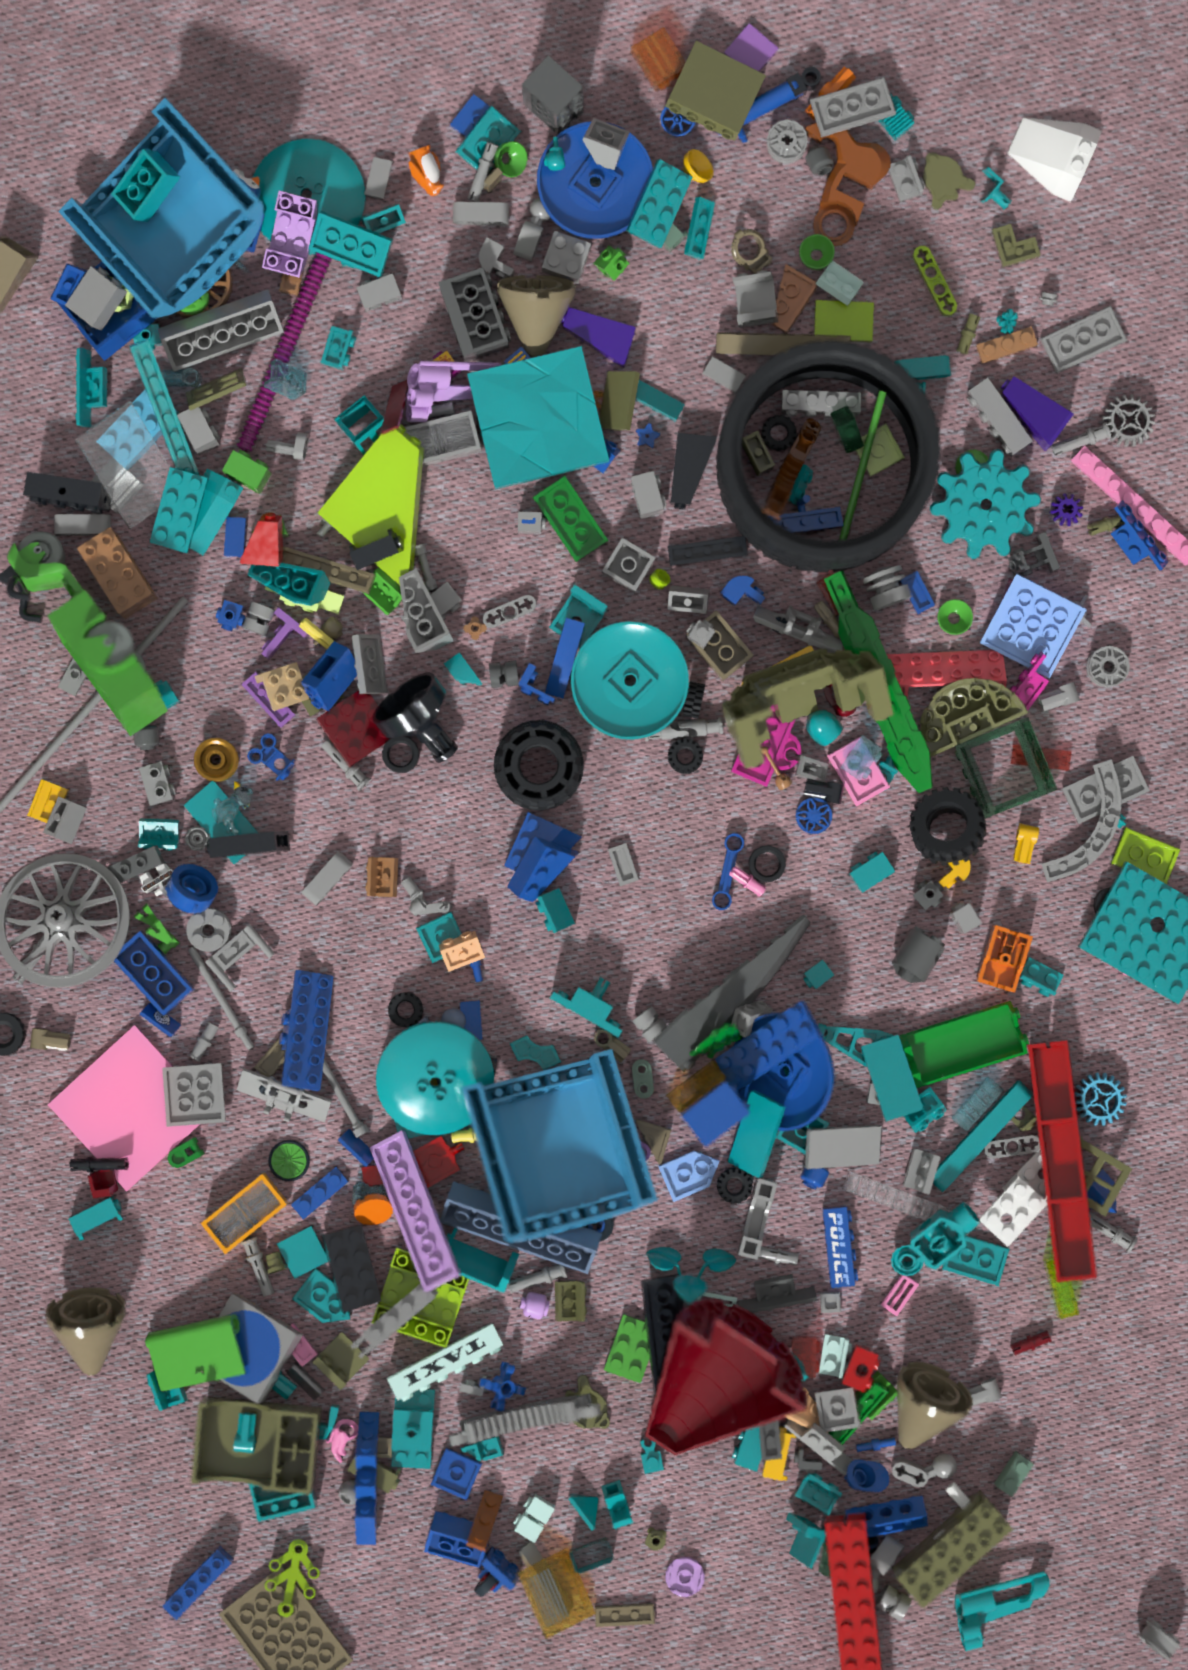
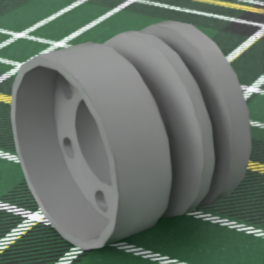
[863,565,912,611]

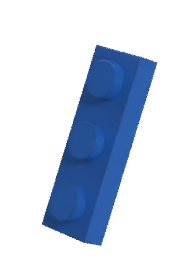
[291,1166,349,1220]

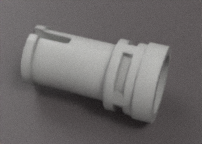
[428,401,455,419]

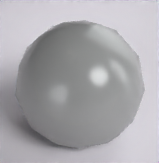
[339,1480,356,1505]

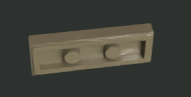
[595,1603,655,1627]

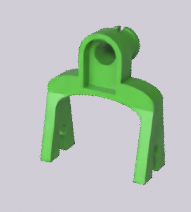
[134,903,180,954]

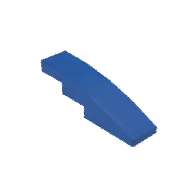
[545,618,585,699]

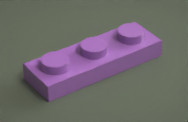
[241,672,295,728]

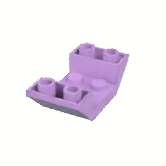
[262,191,317,278]

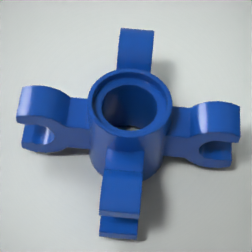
[479,1362,526,1412]

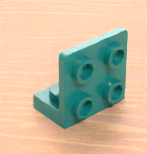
[786,1512,826,1568]

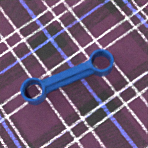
[712,833,744,910]

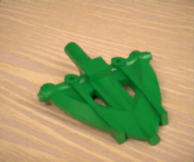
[689,1023,743,1059]

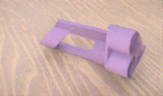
[406,361,501,422]

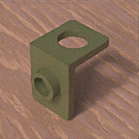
[1011,1105,1037,1131]

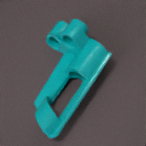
[955,1571,1050,1652]

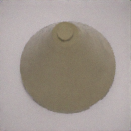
[497,275,576,358]
[45,1287,126,1376]
[897,1362,973,1449]

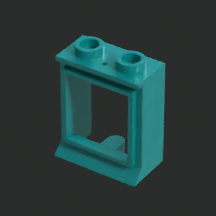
[334,395,384,455]

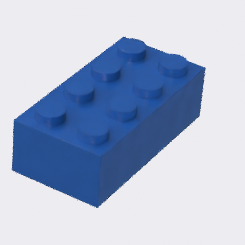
[114,931,195,1016]

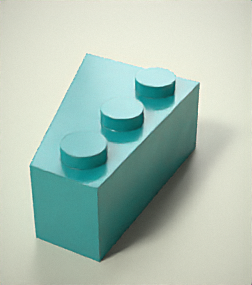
[249,1484,317,1522]

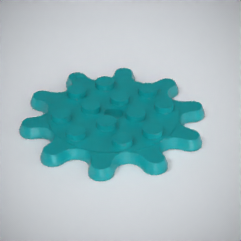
[930,449,1041,559]

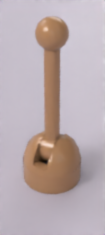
[761,746,792,790]

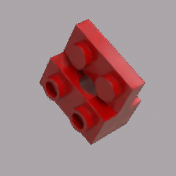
[842,1344,881,1392]

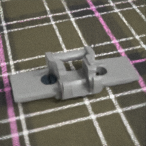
[753,605,843,653]
[237,1068,332,1123]

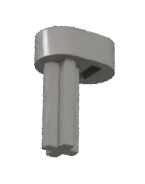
[266,432,309,461]

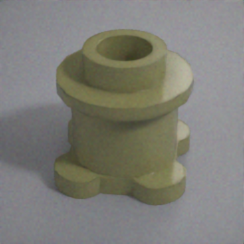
[645,1527,666,1551]

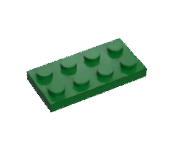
[533,476,608,562]

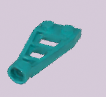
[818,1023,895,1067]

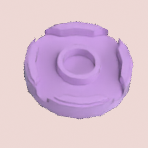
[665,1557,704,1597]

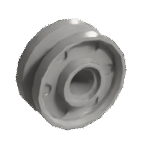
[1086,646,1130,688]

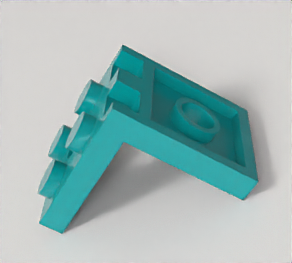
[549,585,608,649]

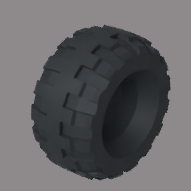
[494,720,584,811]

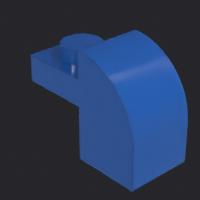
[719,576,765,606]

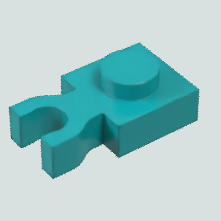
[640,1439,664,1474]

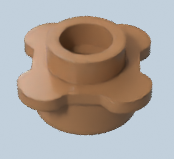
[463,617,487,640]

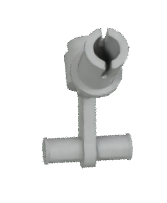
[401,876,452,916]

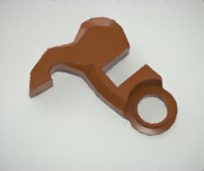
[805,123,891,247]

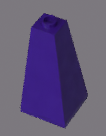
[1001,376,1074,452]

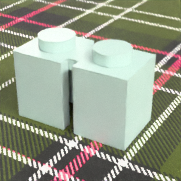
[513,1494,555,1543]

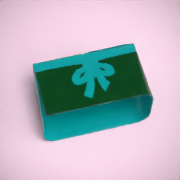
[569,1537,613,1573]

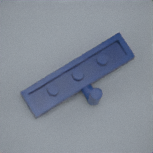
[769,495,844,533]

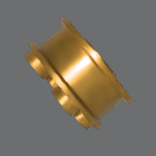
[194,738,239,782]

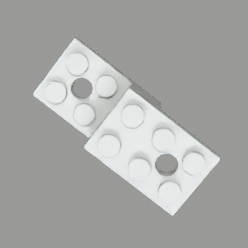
[979,1149,1047,1247]

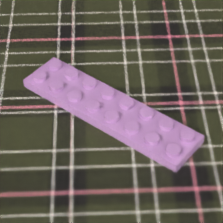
[370,1131,461,1292]

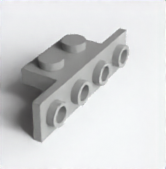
[784,1419,853,1476]

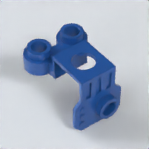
[247,734,296,781]

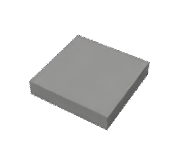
[815,1387,861,1432]

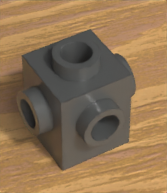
[913,880,944,910]

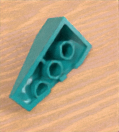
[190,469,244,556]
[247,563,331,606]

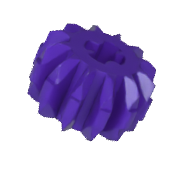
[1050,493,1083,527]

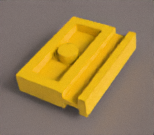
[27,779,69,823]

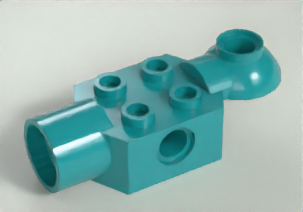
[891,1201,981,1276]

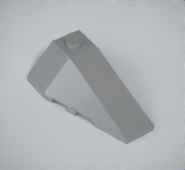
[399,569,454,653]

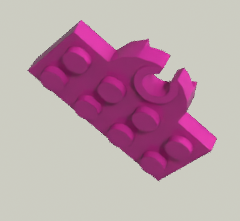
[731,705,802,787]

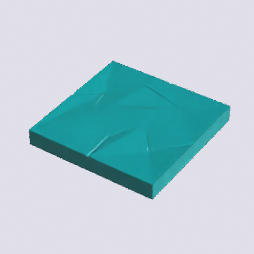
[467,346,609,490]

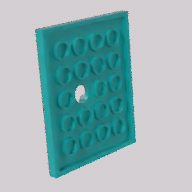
[1078,861,1188,1004]

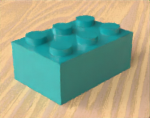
[111,149,180,222]

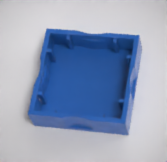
[57,261,159,361]

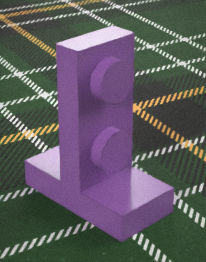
[261,607,309,660]

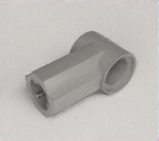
[1038,682,1080,712]
[968,1378,1002,1406]

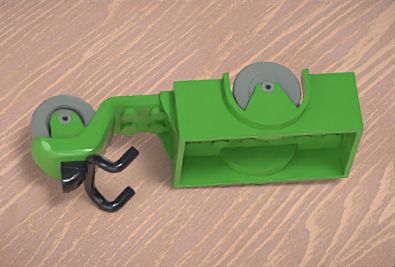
[0,531,168,736]

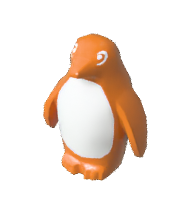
[408,145,444,196]

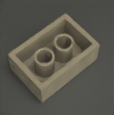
[686,610,754,682]

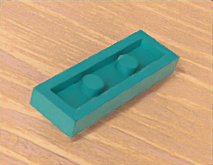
[684,197,715,260]

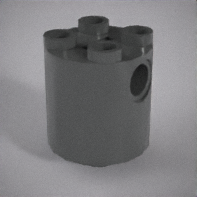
[891,926,945,983]

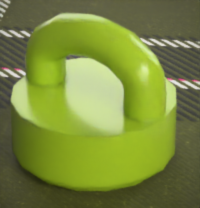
[649,568,671,590]

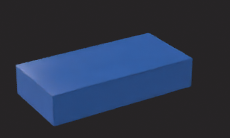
[224,517,247,557]
[900,571,935,615]

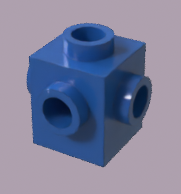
[216,600,245,632]

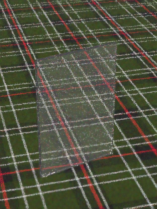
[75,401,170,529]

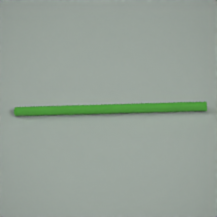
[839,391,887,540]

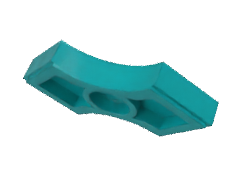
[509,1035,561,1070]

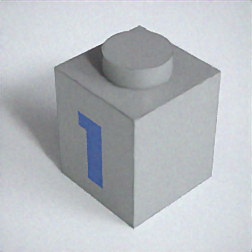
[518,512,546,534]

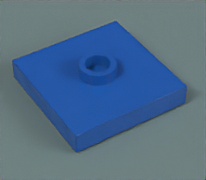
[450,94,490,137]
[431,1447,482,1500]

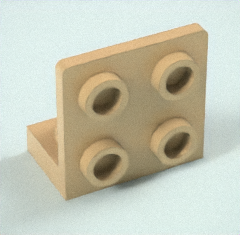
[254,662,309,711]

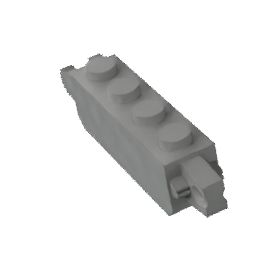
[351,1284,438,1358]

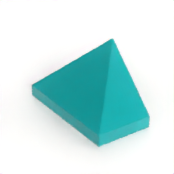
[568,1494,599,1531]

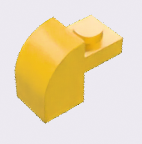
[938,860,971,888]

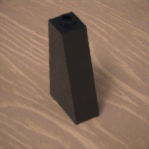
[670,433,717,509]
[207,831,290,858]

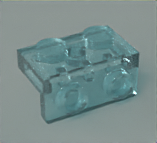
[264,359,307,400]
[840,735,883,781]

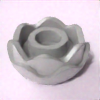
[185,826,210,851]

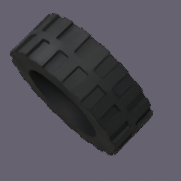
[0,1012,26,1056]

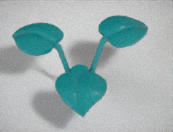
[646,1247,736,1305]

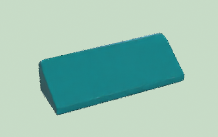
[635,380,685,422]

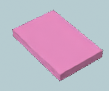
[827,736,890,806]

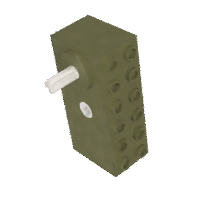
[892,1482,1013,1609]

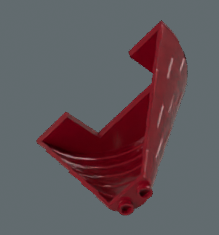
[645,1299,808,1455]

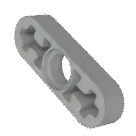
[483,595,536,629]
[984,1135,1040,1159]

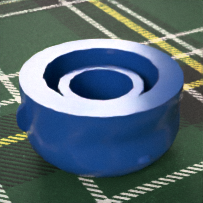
[165,864,218,914]

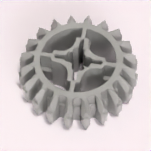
[1102,394,1156,447]

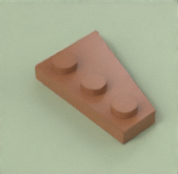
[771,264,818,334]

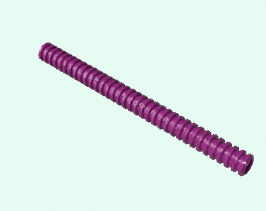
[236,252,332,452]

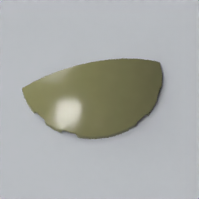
[920,678,1029,757]

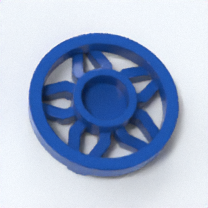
[795,797,832,834]

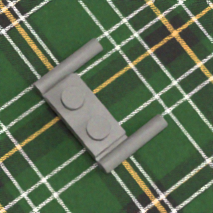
[205,924,275,992]

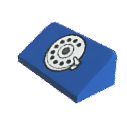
[139,1002,181,1037]

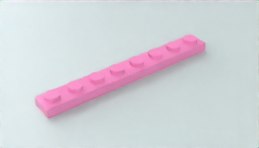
[1071,446,1188,566]

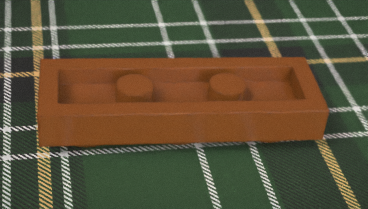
[466,1490,503,1552]

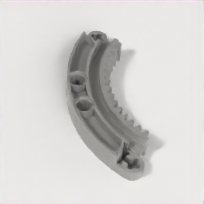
[449,1394,602,1446]

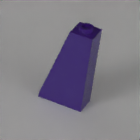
[561,307,636,367]

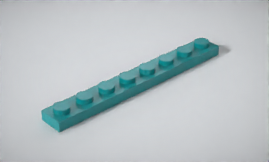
[129,339,199,475]

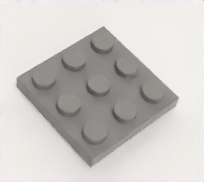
[162,1063,226,1127]

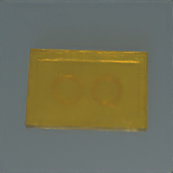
[666,1060,726,1112]

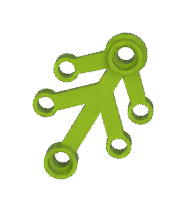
[264,1539,320,1617]

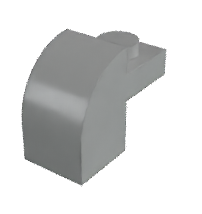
[479,238,514,279]

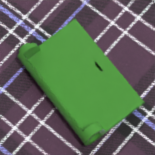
[145,1314,246,1392]

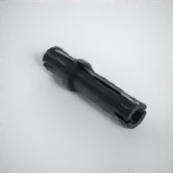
[69,1157,129,1172]

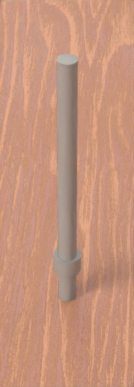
[188,946,255,1050]

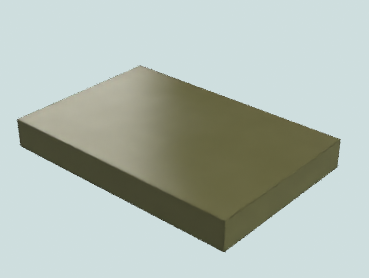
[599,371,640,430]

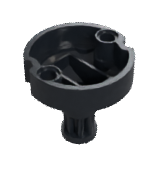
[372,672,458,763]

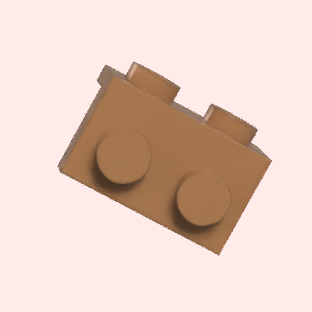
[366,857,398,897]

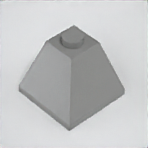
[583,118,630,170]

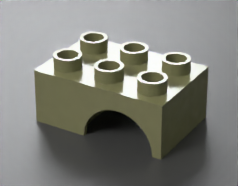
[191,1396,322,1494]

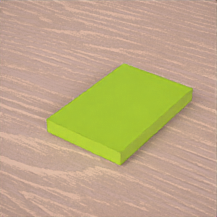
[814,300,874,342]
[1111,827,1181,884]

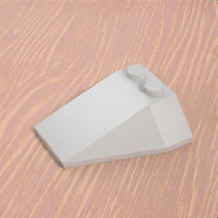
[1007,118,1102,202]

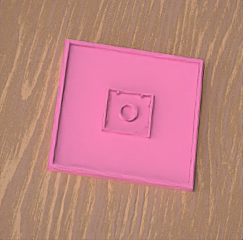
[48,1025,200,1191]

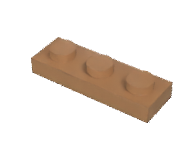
[976,326,1038,364]

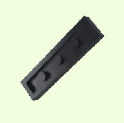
[667,536,748,566]

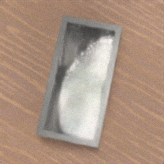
[405,411,482,467]

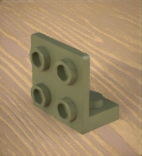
[313,1332,369,1390]

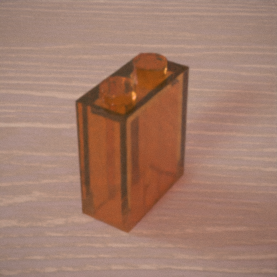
[631,27,686,91]

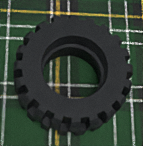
[909,787,986,866]

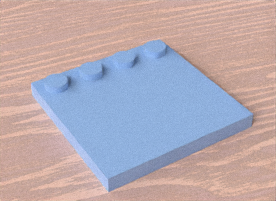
[980,573,1087,679]

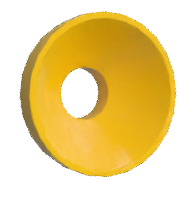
[683,149,714,183]

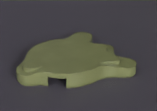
[923,152,975,210]
[565,1375,610,1429]

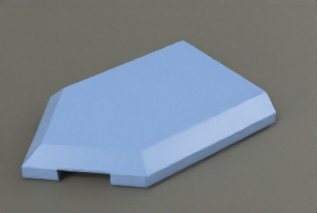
[658,1151,720,1202]

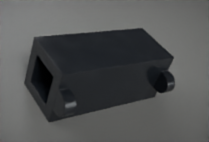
[349,528,404,570]

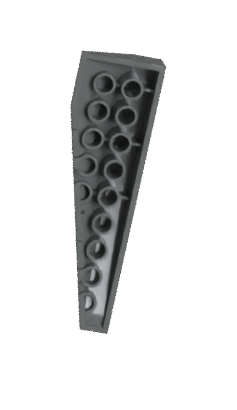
[653,914,811,1072]

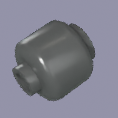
[805,146,834,176]
[133,723,160,750]

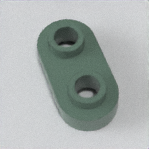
[632,1059,654,1099]

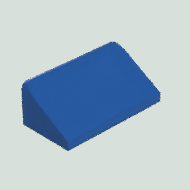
[460,1000,483,1040]
[338,1129,374,1166]

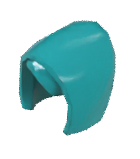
[806,709,843,746]

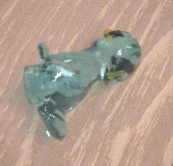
[212,781,253,835]

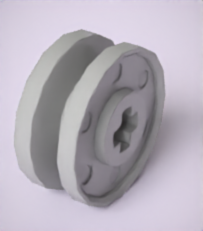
[766,119,808,164]

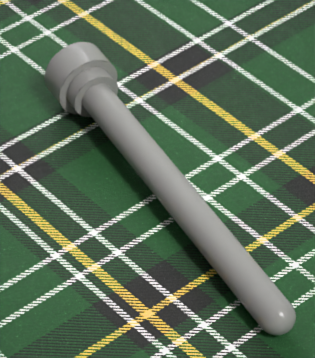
[323,1058,370,1138]

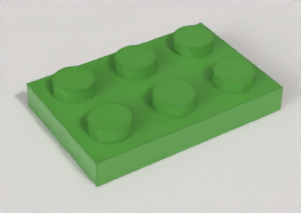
[604,1314,650,1384]

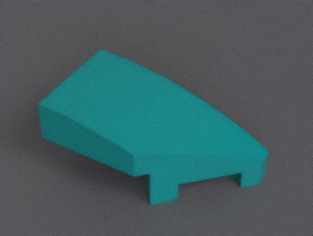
[444,652,482,686]
[319,1404,340,1440]
[461,1436,504,1461]

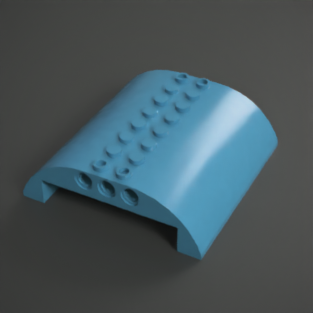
[58,98,263,318]
[461,1049,658,1242]

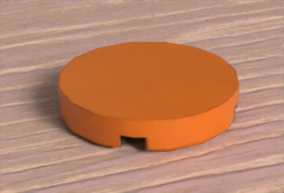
[354,1194,393,1225]

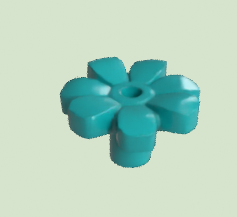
[996,309,1018,334]

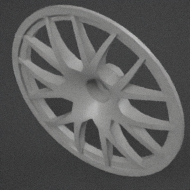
[0,854,130,988]

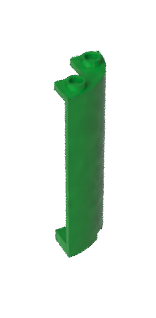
[899,1001,1029,1088]

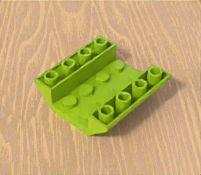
[372,1248,469,1348]

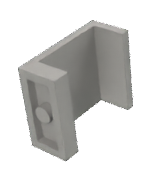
[732,270,778,328]

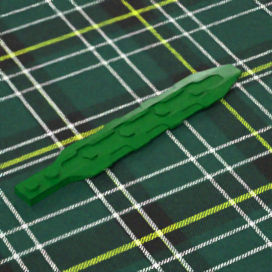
[824,571,933,793]

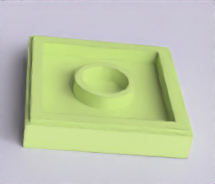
[852,424,905,477]

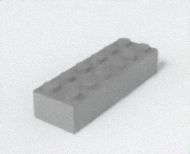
[158,289,284,372]

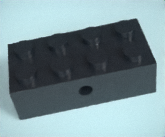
[23,472,113,514]
[321,1224,381,1312]

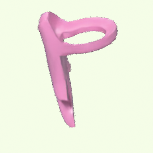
[325,1419,358,1463]

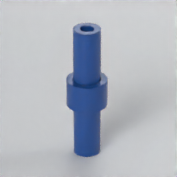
[470,960,483,982]
[856,1437,896,1452]

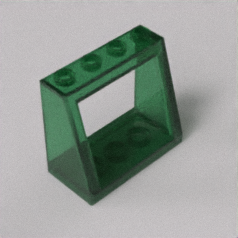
[955,717,1057,819]

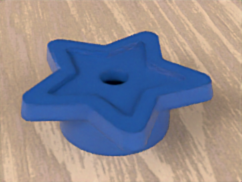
[636,423,661,448]

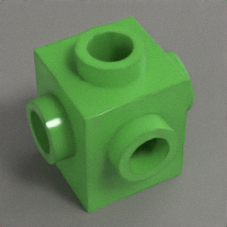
[594,246,629,281]

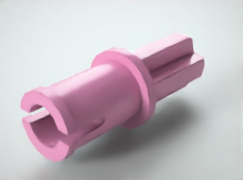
[729,867,766,897]

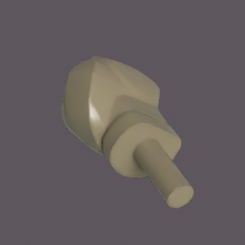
[313,617,343,646]

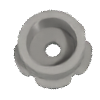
[1039,292,1058,306]

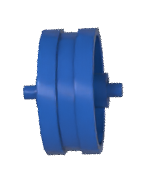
[660,107,696,137]

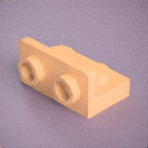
[439,931,485,972]

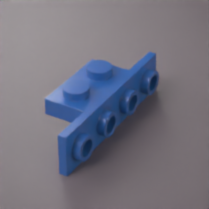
[1111,500,1168,571]

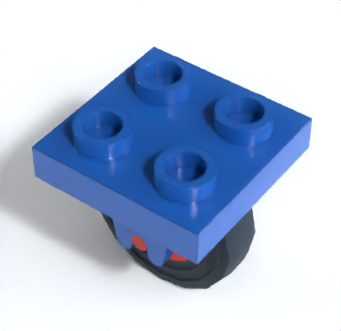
[474,1546,521,1597]

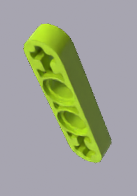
[913,246,957,317]

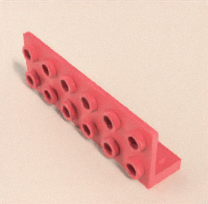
[887,650,1007,699]

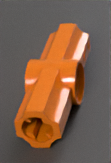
[805,67,856,121]

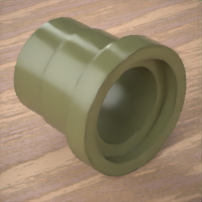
[266,1252,287,1274]

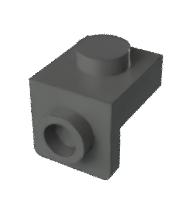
[794,1446,822,1473]

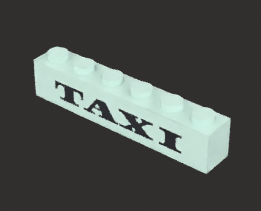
[387,1323,503,1401]

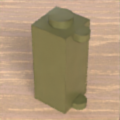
[347,1457,402,1493]

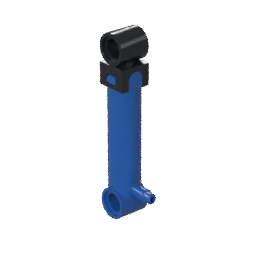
[718,67,821,143]

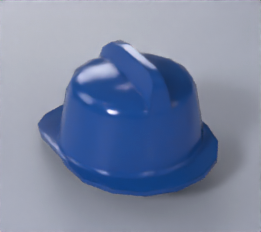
[844,1460,890,1492]

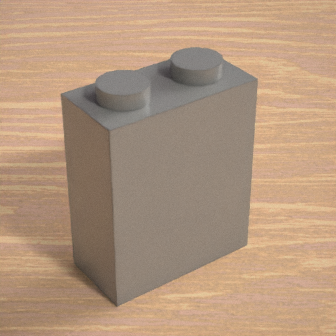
[65,266,127,331]

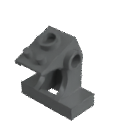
[1008,532,1060,577]

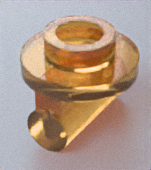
[593,390,604,408]

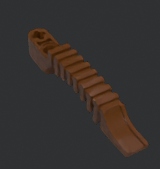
[762,418,821,520]

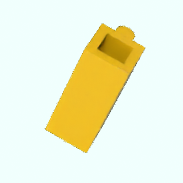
[762,1426,796,1481]

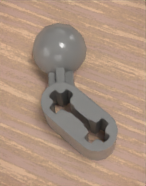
[513,198,550,262]
[891,1454,957,1487]
[871,1535,905,1595]

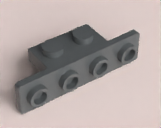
[738,1274,817,1313]

